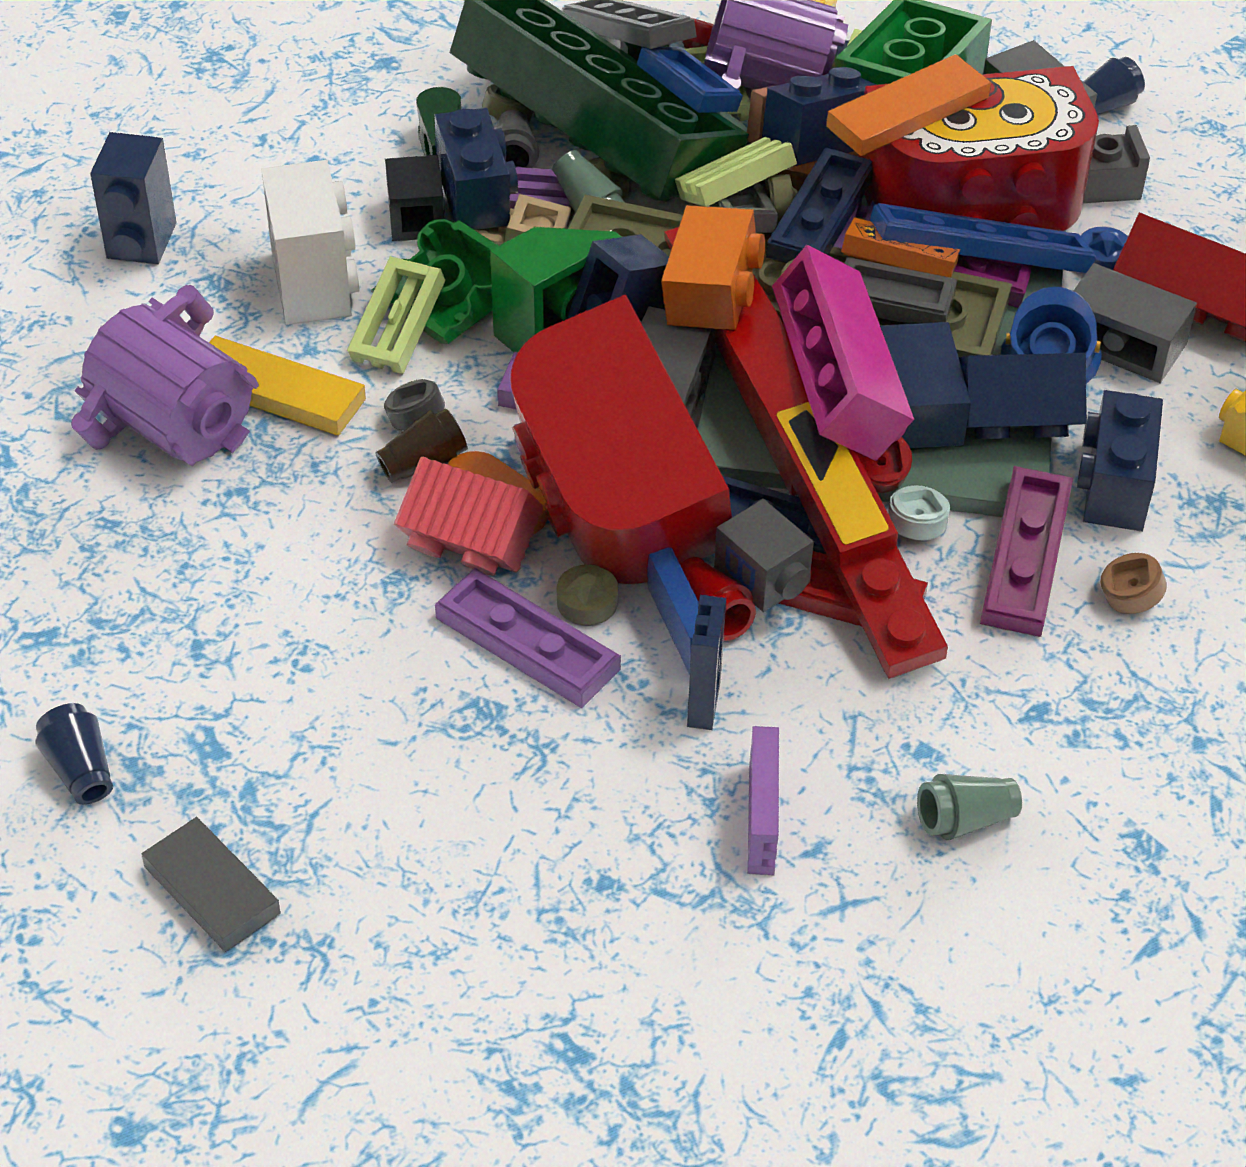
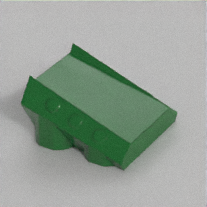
[371,219,499,344]

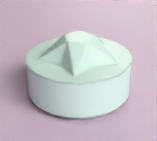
[888,485,950,540]

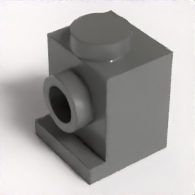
[1083,125,1150,203]

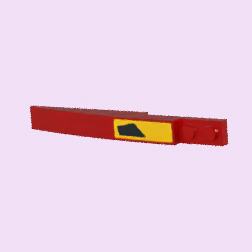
[664,227,948,679]

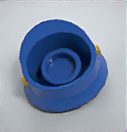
[1001,287,1102,384]

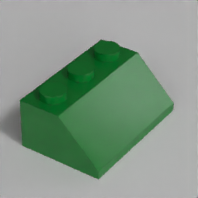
[834,0,992,85]

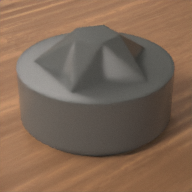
[384,379,445,430]

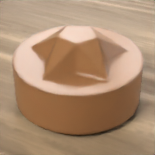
[1100,553,1167,614]

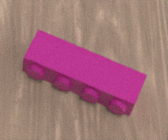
[772,245,914,461]

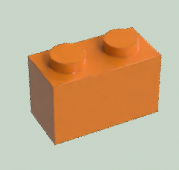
[661,205,765,330]

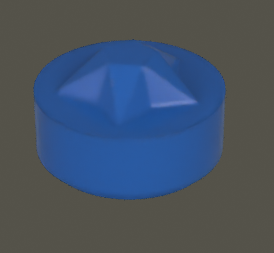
[1081,227,1128,270]

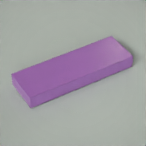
[435,568,621,708]

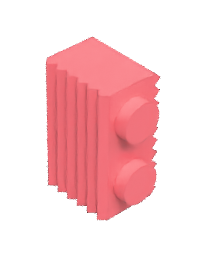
[394,457,543,576]

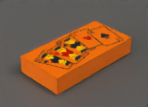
[841,217,960,278]

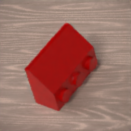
[1113,212,1246,343]

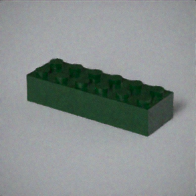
[449,0,749,201]

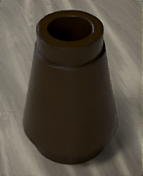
[375,408,468,483]

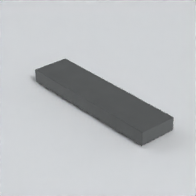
[562,0,697,49]

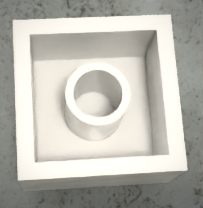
[261,160,359,325]

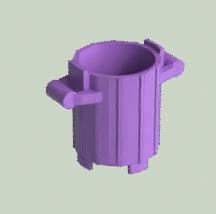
[703,0,848,90]
[71,285,259,467]

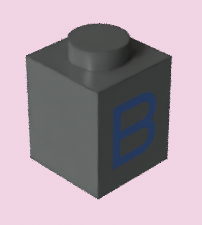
[714,499,814,612]

